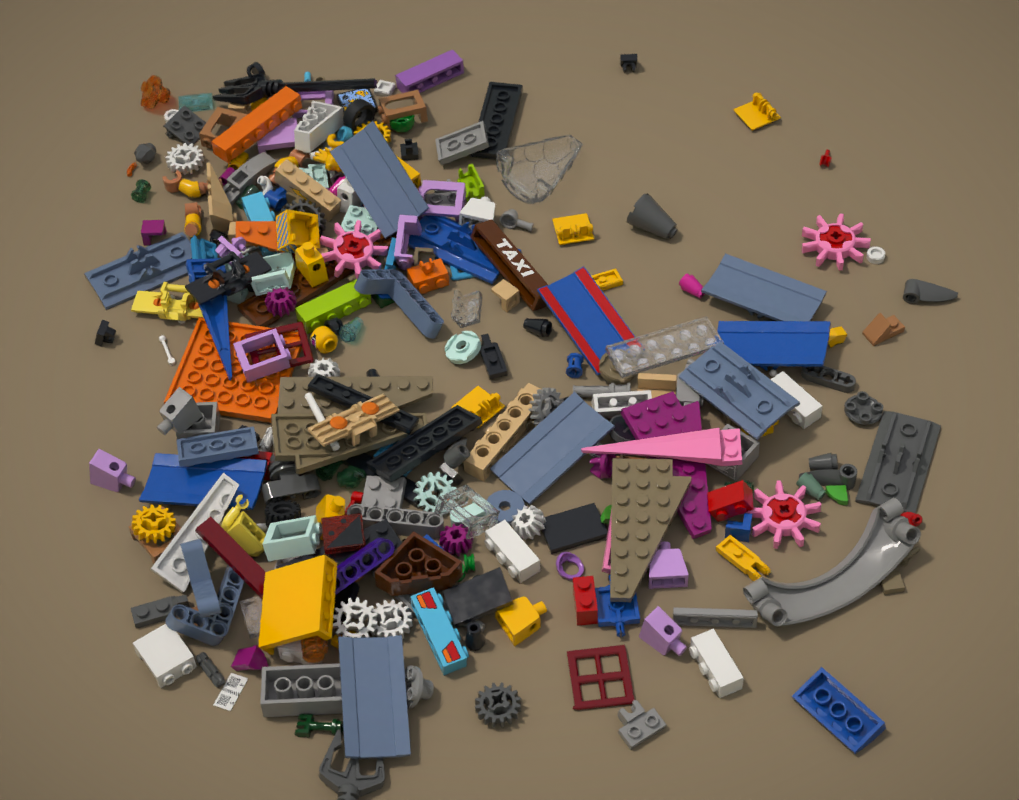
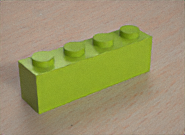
[295,278,372,334]

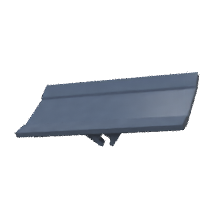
[330,121,429,239]
[84,232,192,310]
[701,253,827,321]
[679,342,800,440]
[490,392,615,505]
[338,635,411,759]

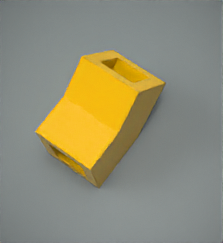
[828,326,848,348]

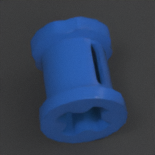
[566,353,584,378]

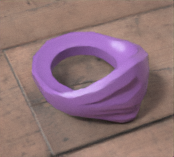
[556,552,584,580]

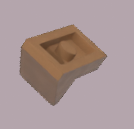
[862,313,905,346]

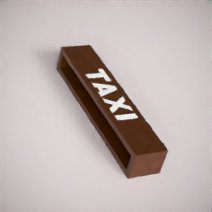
[471,219,548,311]

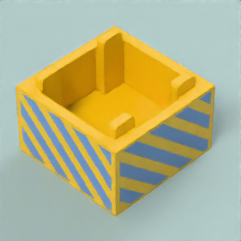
[276,209,320,253]

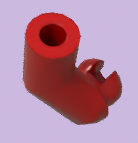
[901,512,923,527]

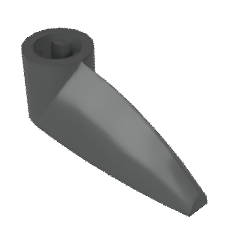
[903,279,958,304]
[444,437,470,469]
[799,464,857,490]

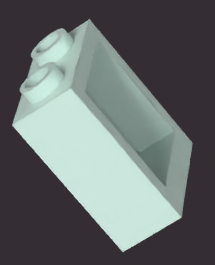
[262,515,323,562]

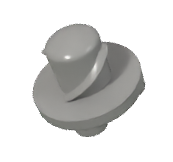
[405,665,434,709]

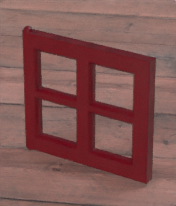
[245,321,314,368]
[567,645,636,711]

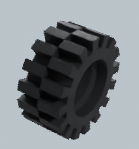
[265,500,301,528]

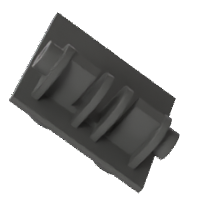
[163,105,206,146]

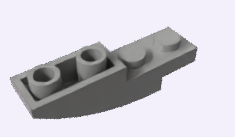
[223,152,277,206]

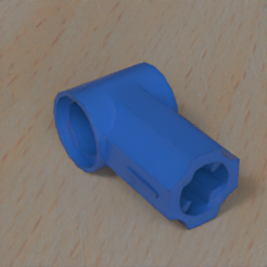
[264,186,288,212]

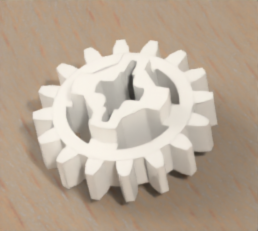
[166,143,204,175]
[333,597,377,638]
[367,599,413,639]

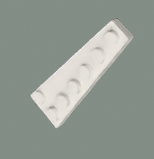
[150,473,239,593]

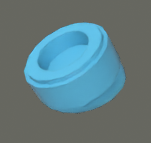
[337,126,354,142]

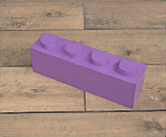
[396,49,464,93]

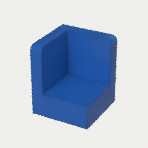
[725,513,752,542]

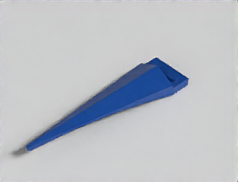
[186,258,232,381]

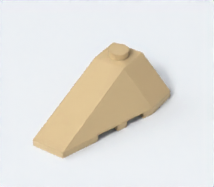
[207,162,238,232]

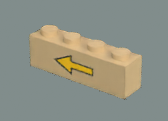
[274,159,341,222]

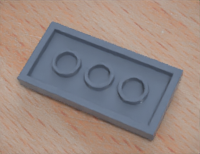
[176,426,259,467]

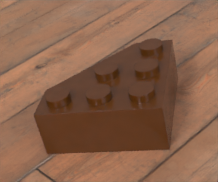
[375,531,463,596]

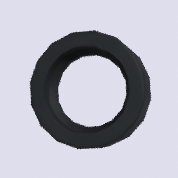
[343,99,376,132]

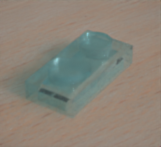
[178,93,213,111]

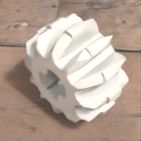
[308,358,340,377]
[511,505,547,540]

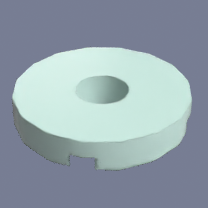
[445,331,481,364]

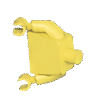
[221,495,266,557]

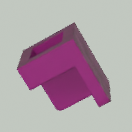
[141,220,167,245]

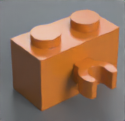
[407,258,449,294]

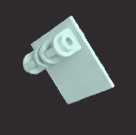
[341,205,378,236]

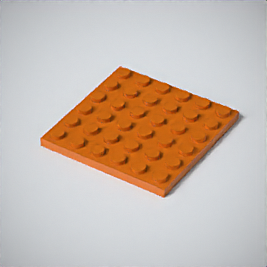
[164,317,302,423]

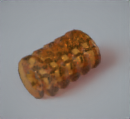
[300,636,329,663]

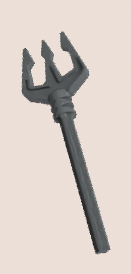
[319,730,385,800]

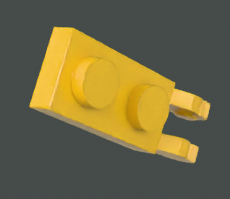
[716,535,771,581]

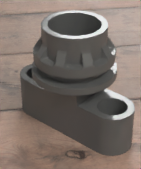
[261,454,321,505]

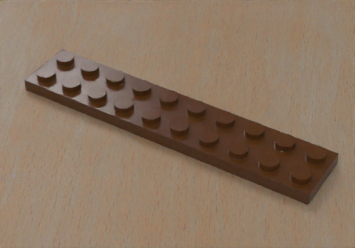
[237,228,397,327]

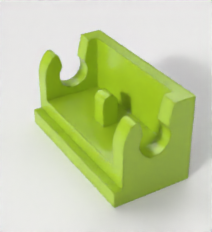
[457,163,485,202]

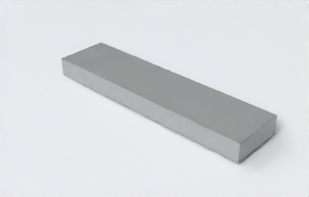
[673,607,758,628]

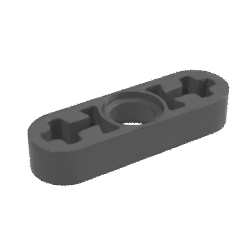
[801,366,856,393]

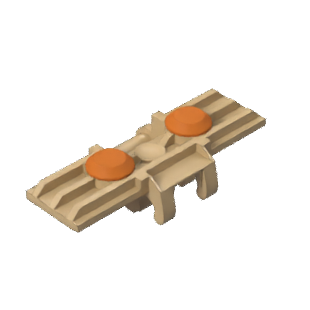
[307,394,400,446]

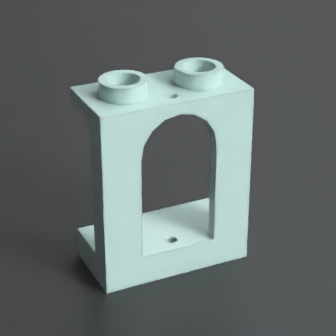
[251,251,296,296]

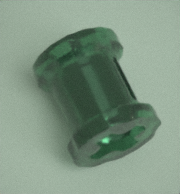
[131,179,151,203]

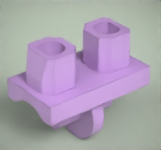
[215,235,246,265]

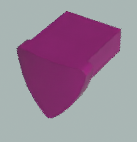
[231,645,268,671]

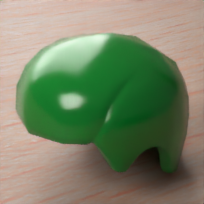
[390,115,415,132]

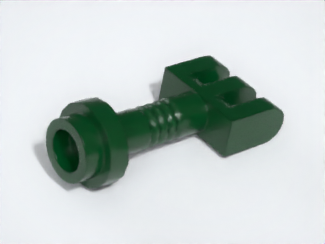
[295,714,343,737]

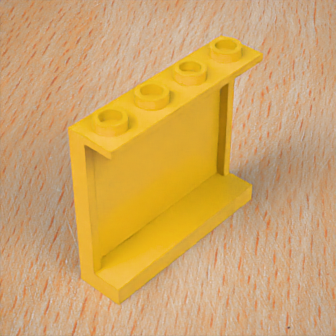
[258,555,337,655]

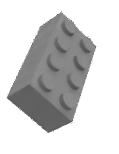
[260,663,342,717]

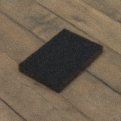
[541,503,608,554]
[443,567,514,628]

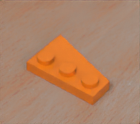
[236,221,284,253]

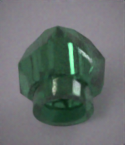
[337,465,367,489]

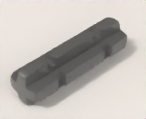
[196,652,225,687]

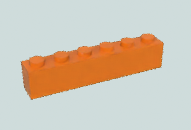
[211,86,303,163]

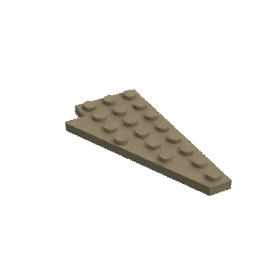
[278,376,433,414]

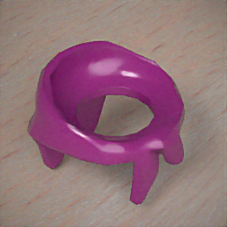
[589,453,616,479]

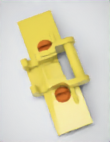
[131,282,204,321]

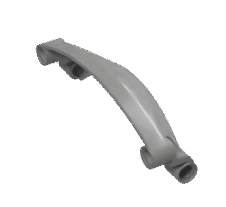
[743,497,921,626]

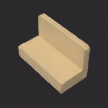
[637,373,677,398]

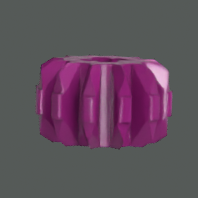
[265,286,297,318]
[439,523,473,557]

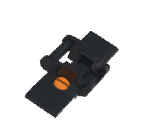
[185,251,272,305]

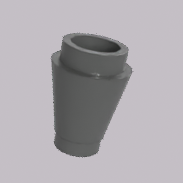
[809,452,838,470]

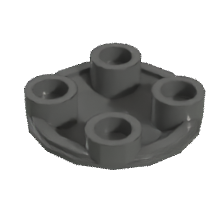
[844,391,883,425]

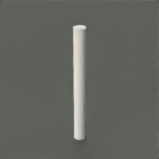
[305,393,340,451]

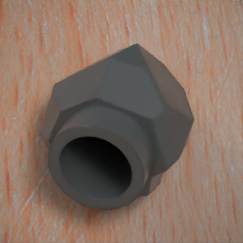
[134,143,156,164]

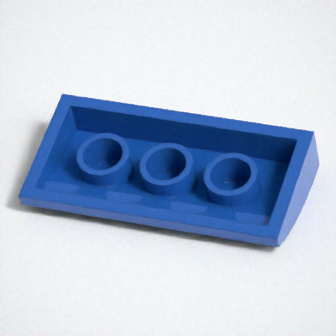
[792,667,886,754]

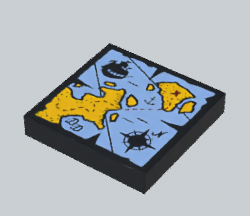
[336,89,378,117]

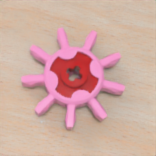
[802,213,871,271]
[320,220,388,279]
[746,480,821,549]

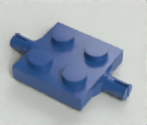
[595,574,640,637]

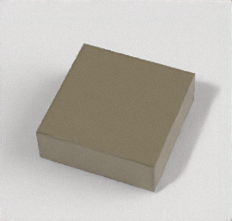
[880,571,905,594]

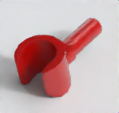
[819,149,831,167]
[344,491,363,516]

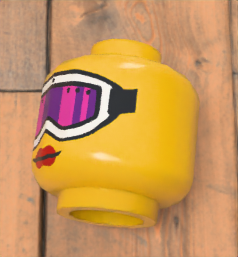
[310,326,338,354]

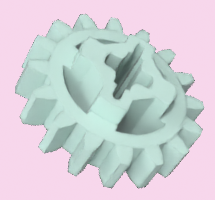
[413,472,457,514]

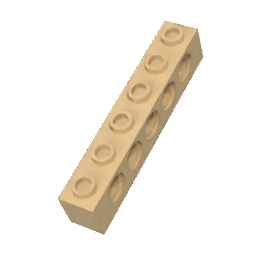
[463,383,540,482]

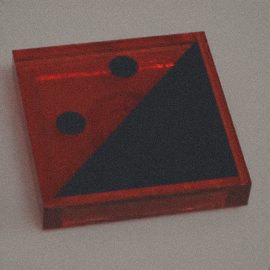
[321,513,365,554]

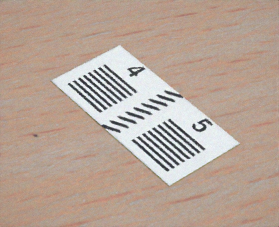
[214,673,248,711]

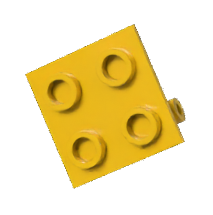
[733,92,781,131]
[552,213,594,245]
[451,386,505,429]

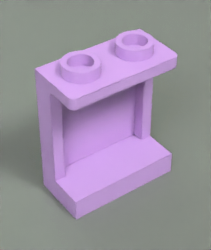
[257,118,297,154]

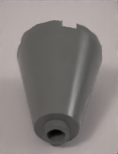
[626,193,678,239]

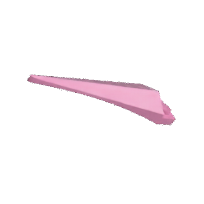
[581,428,743,466]

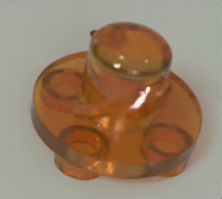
[141,75,171,109]

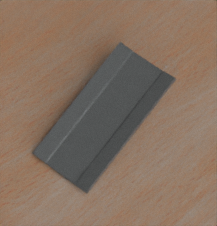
[855,411,941,513]

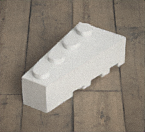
[294,101,344,153]

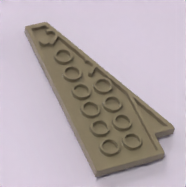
[271,413,428,474]
[610,458,692,602]

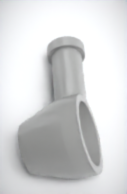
[500,209,534,232]

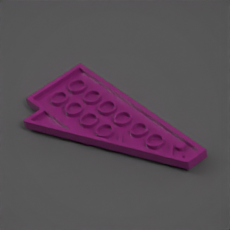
[621,391,712,539]

